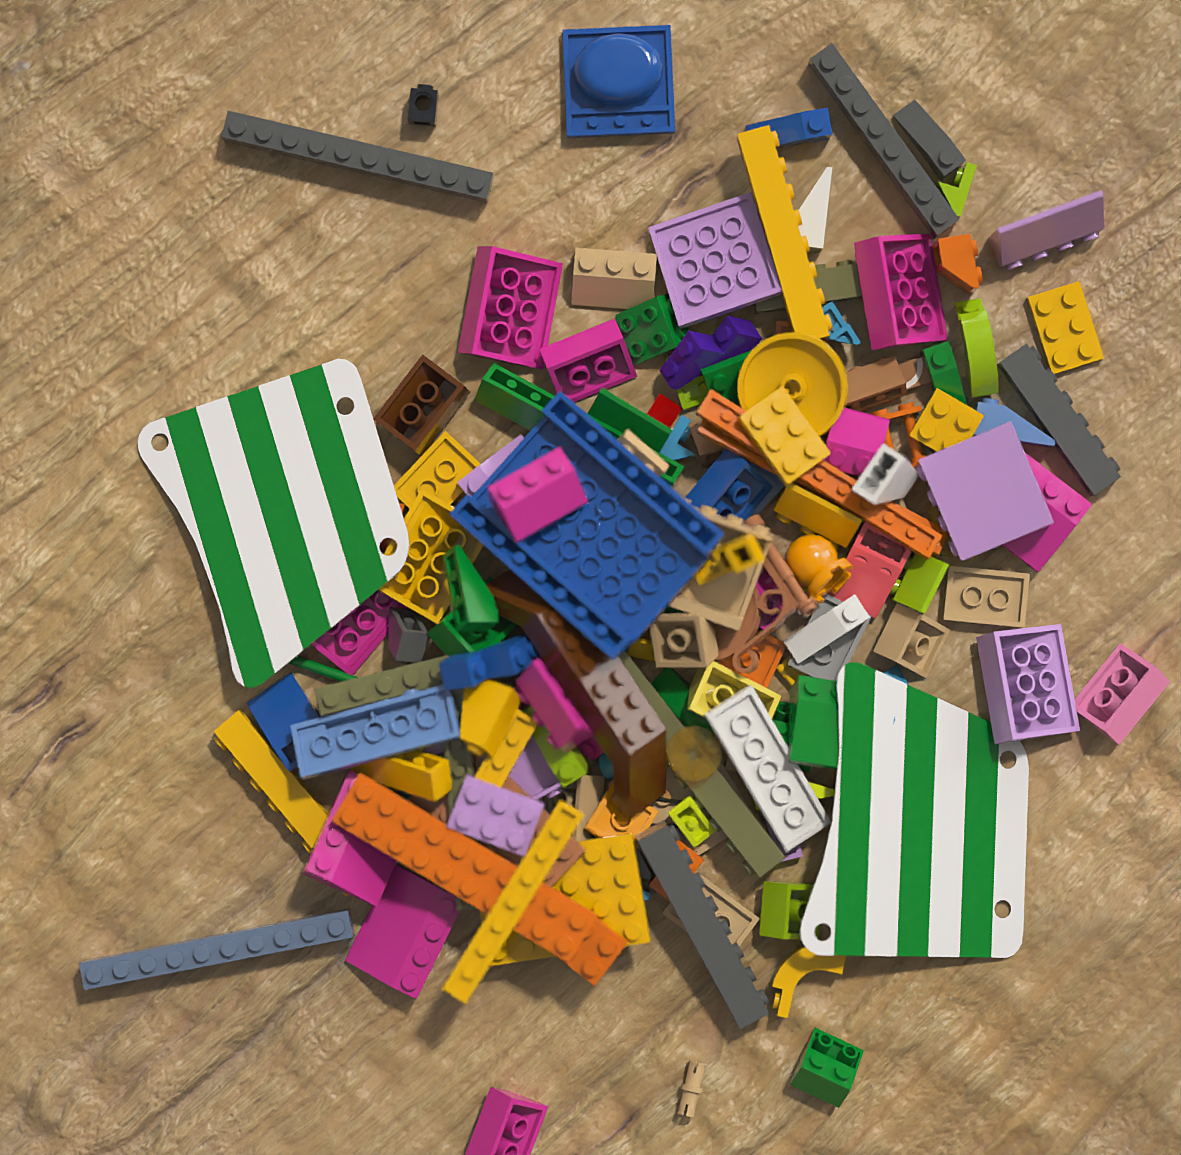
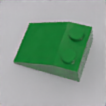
[789,675,839,770]

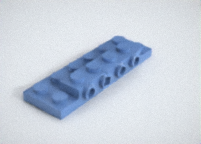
[290,685,460,780]

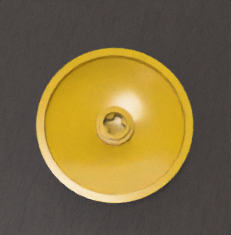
[738,332,848,436]

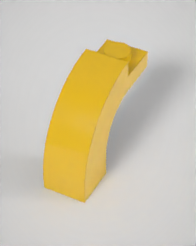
[695,533,765,586]
[771,941,846,1018]

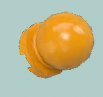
[785,534,854,605]

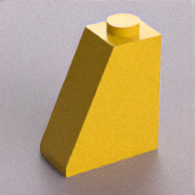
[460,679,522,757]

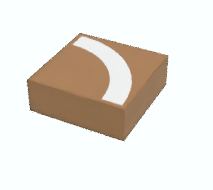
[898,356,931,390]

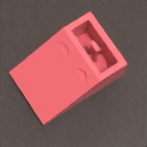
[827,521,911,619]

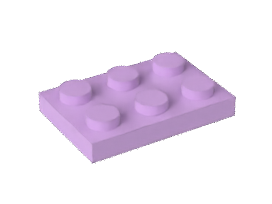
[447,774,544,856]

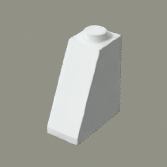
[852,444,919,505]

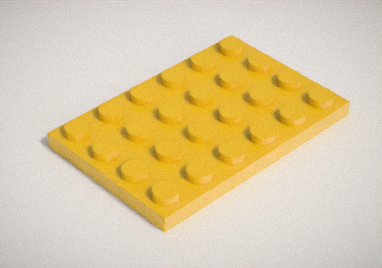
[479,833,651,966]

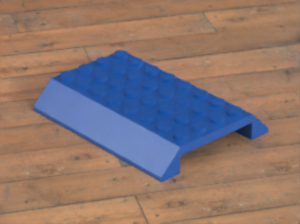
[450,391,725,660]

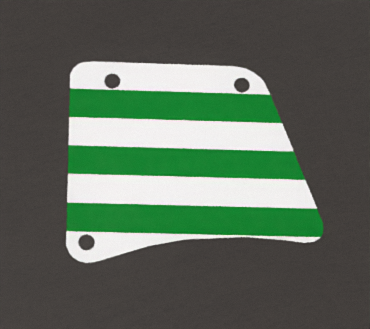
[138,359,409,688]
[801,662,1029,958]

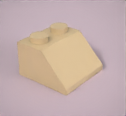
[873,603,950,678]
[650,614,719,667]

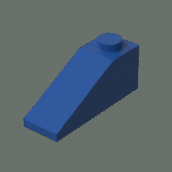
[746,108,832,148]

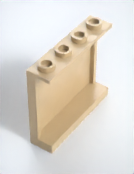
[669,497,773,631]

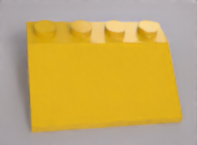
[378,489,485,623]

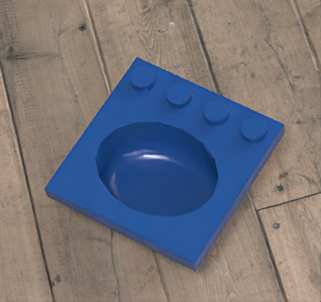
[562,25,675,138]

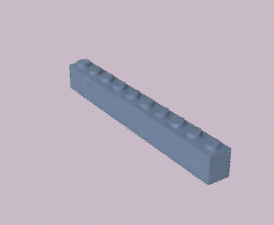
[79,908,355,990]

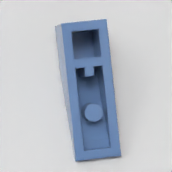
[973,398,1055,448]

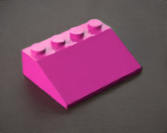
[854,233,948,350]
[458,246,563,370]
[1001,453,1092,573]
[311,590,409,675]
[301,770,397,907]
[345,864,460,999]

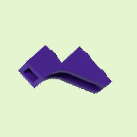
[659,316,762,390]

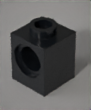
[408,84,439,127]

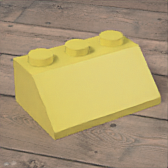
[688,661,781,719]

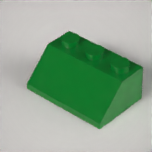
[587,388,672,452]
[427,576,518,656]

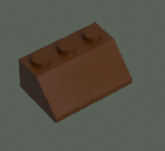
[373,354,470,456]

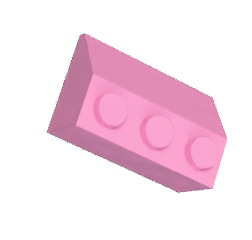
[1075,643,1170,745]

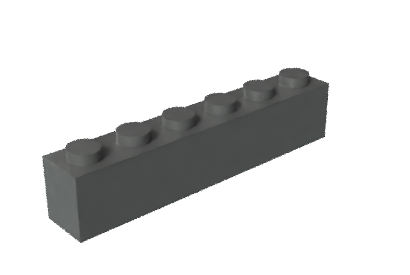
[997,343,1121,497]

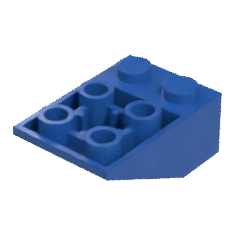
[246,673,320,771]

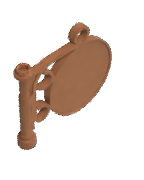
[706,515,817,674]

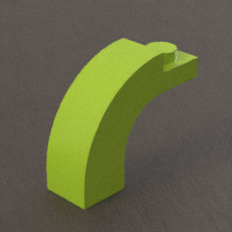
[954,298,999,398]

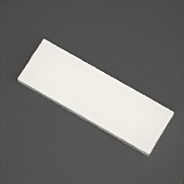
[704,685,832,852]

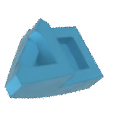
[822,301,861,345]

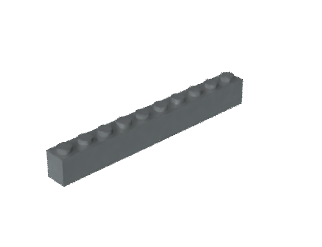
[222,111,494,203]

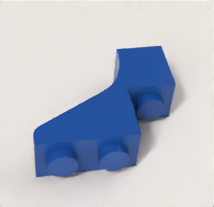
[439,633,540,690]

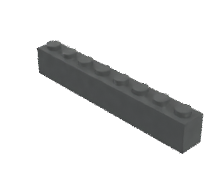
[808,43,959,239]
[636,820,770,1029]

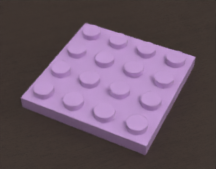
[648,192,783,329]

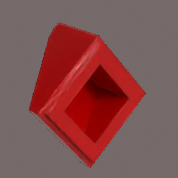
[647,393,682,428]

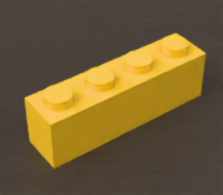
[351,750,453,801]

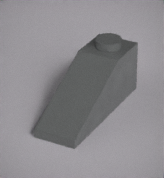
[893,99,966,180]

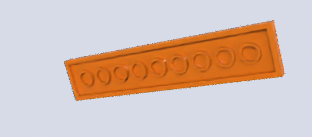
[331,773,598,963]

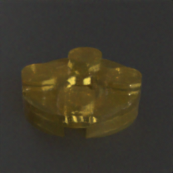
[666,726,722,782]

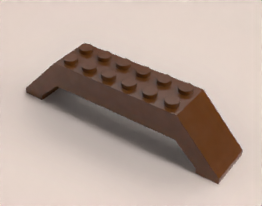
[486,569,666,821]

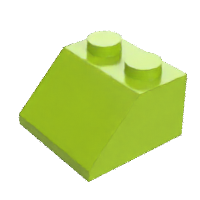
[890,552,949,614]
[759,881,821,939]

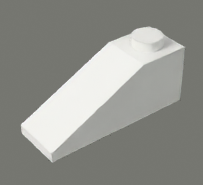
[798,167,832,251]
[783,595,870,664]

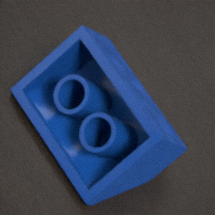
[685,449,773,522]

